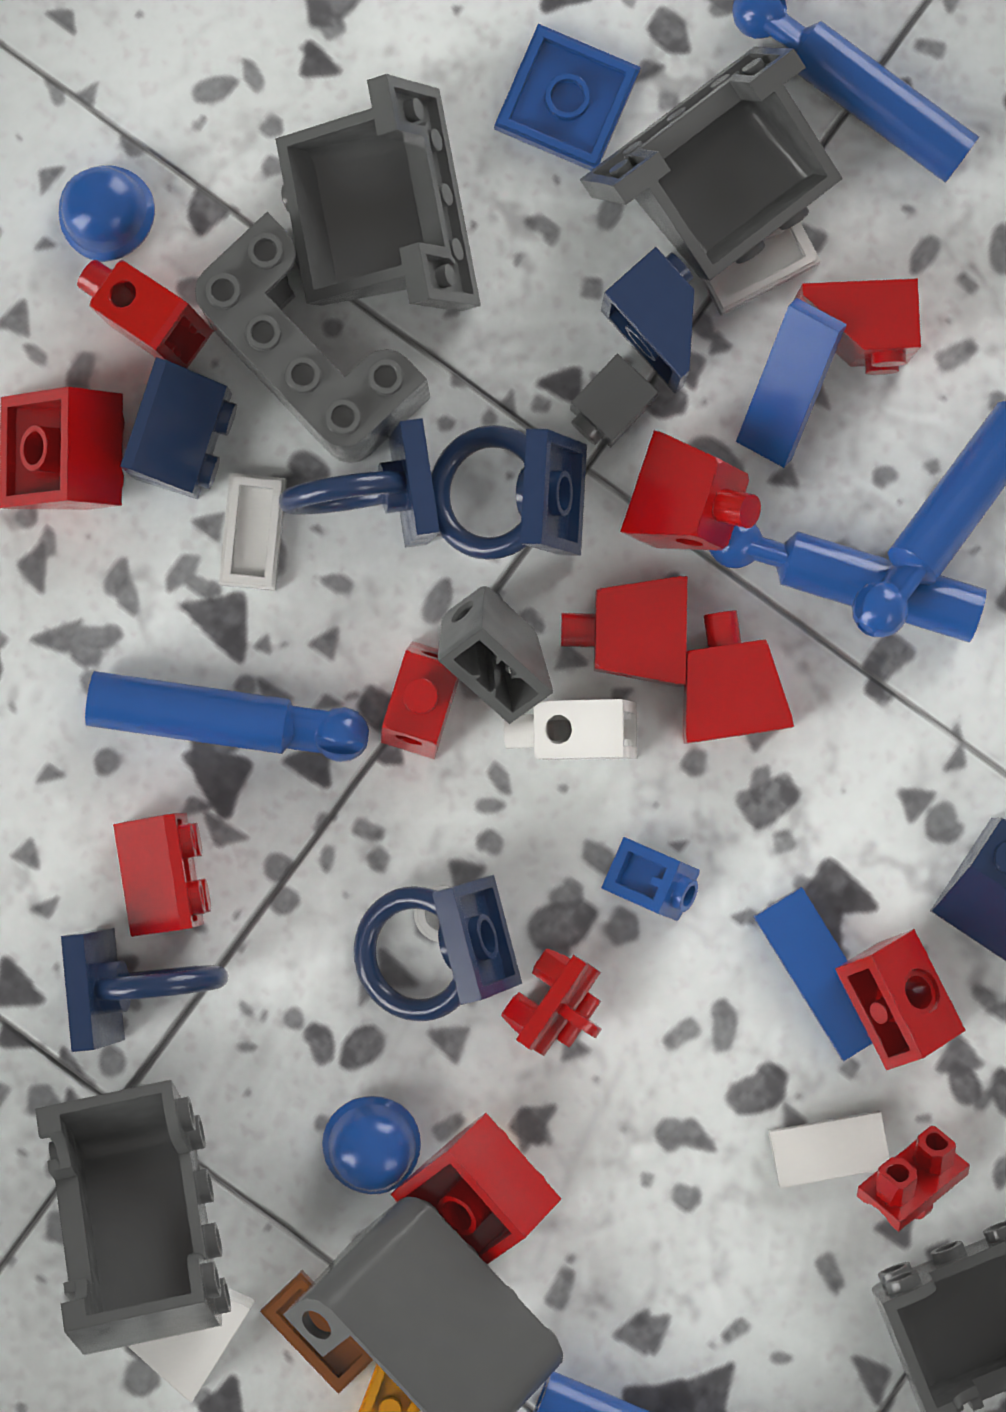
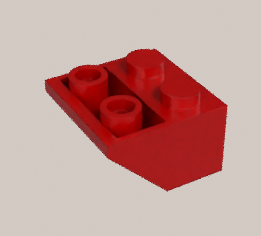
[113,813,211,937]

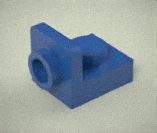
[601,837,700,921]

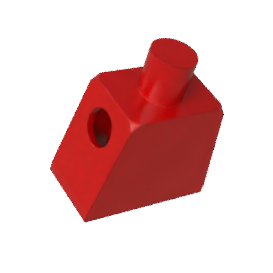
[77,260,214,369]
[620,430,761,550]
[561,576,688,687]
[683,610,794,744]
[381,641,459,759]

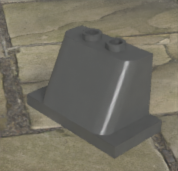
[580,47,843,281]
[275,74,481,311]

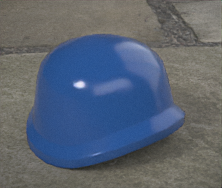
[59,165,155,262]
[322,1096,421,1194]

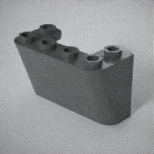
[283,1197,563,1412]

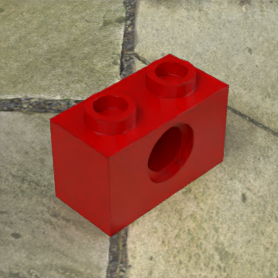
[835,929,966,1071]

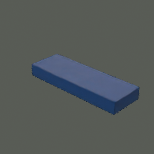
[736,298,847,468]
[753,887,873,1061]

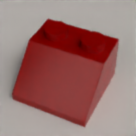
[793,278,921,375]
[0,386,125,510]
[390,1113,562,1264]

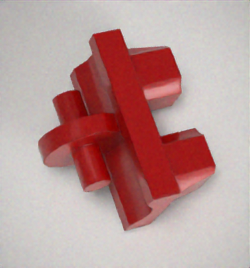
[501,948,602,1056]
[857,1126,970,1232]

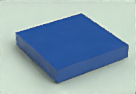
[494,24,641,171]

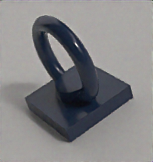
[279,418,440,548]
[431,425,587,560]
[354,875,522,1021]
[61,928,228,1052]

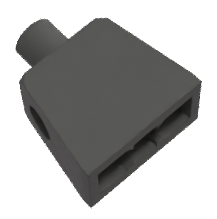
[438,586,553,724]

